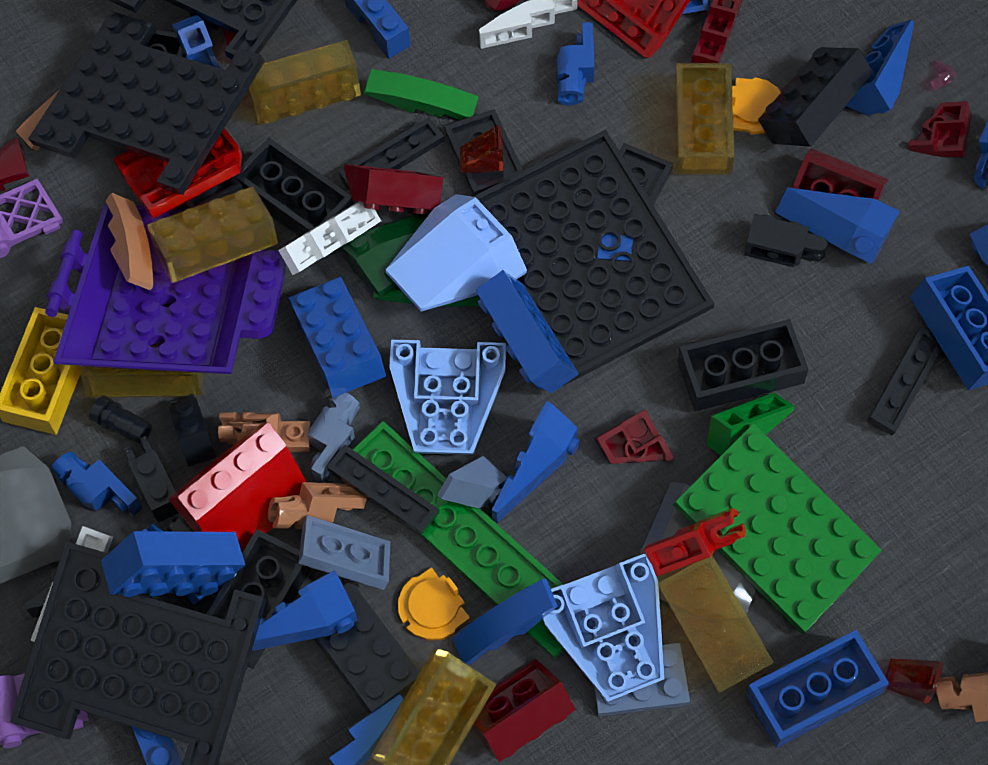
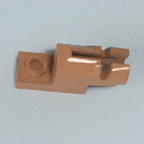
[218,412,311,452]
[268,482,367,529]
[936,672,988,722]

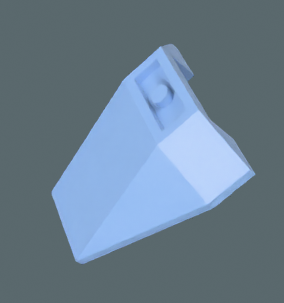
[386,194,527,311]
[390,340,506,455]
[542,553,664,702]

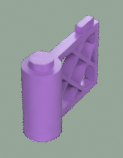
[0,179,63,258]
[0,673,89,748]

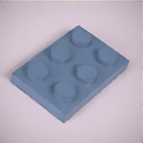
[299,515,390,590]
[594,643,690,717]

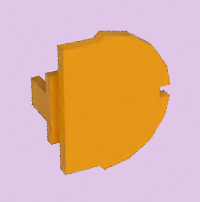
[729,77,781,135]
[398,567,470,641]

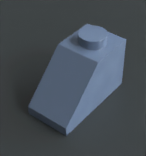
[438,456,507,509]

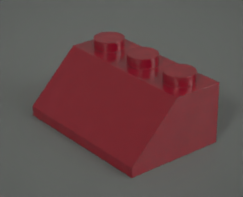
[793,148,888,201]
[344,164,443,214]
[460,659,576,762]

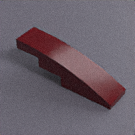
[691,0,743,70]

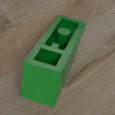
[706,393,794,456]

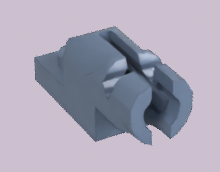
[308,392,360,483]

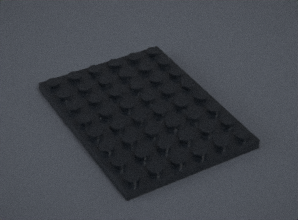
[473,129,714,385]

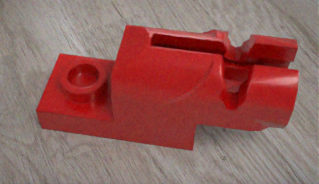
[644,508,746,576]

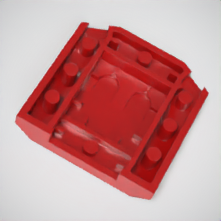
[577,0,690,58]
[113,128,242,220]

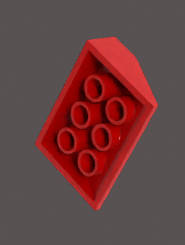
[169,422,307,553]

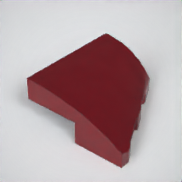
[908,101,972,157]
[0,137,29,192]
[594,409,674,464]

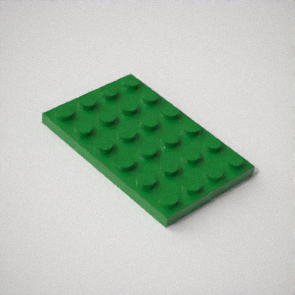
[672,423,882,634]

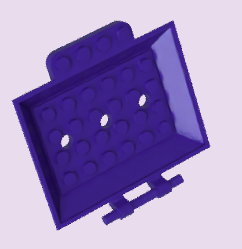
[45,204,286,374]

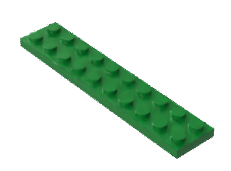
[353,421,564,659]

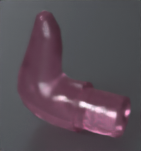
[929,60,956,91]

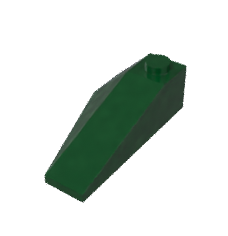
[342,210,432,296]

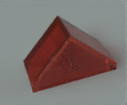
[460,125,503,173]
[885,658,944,704]

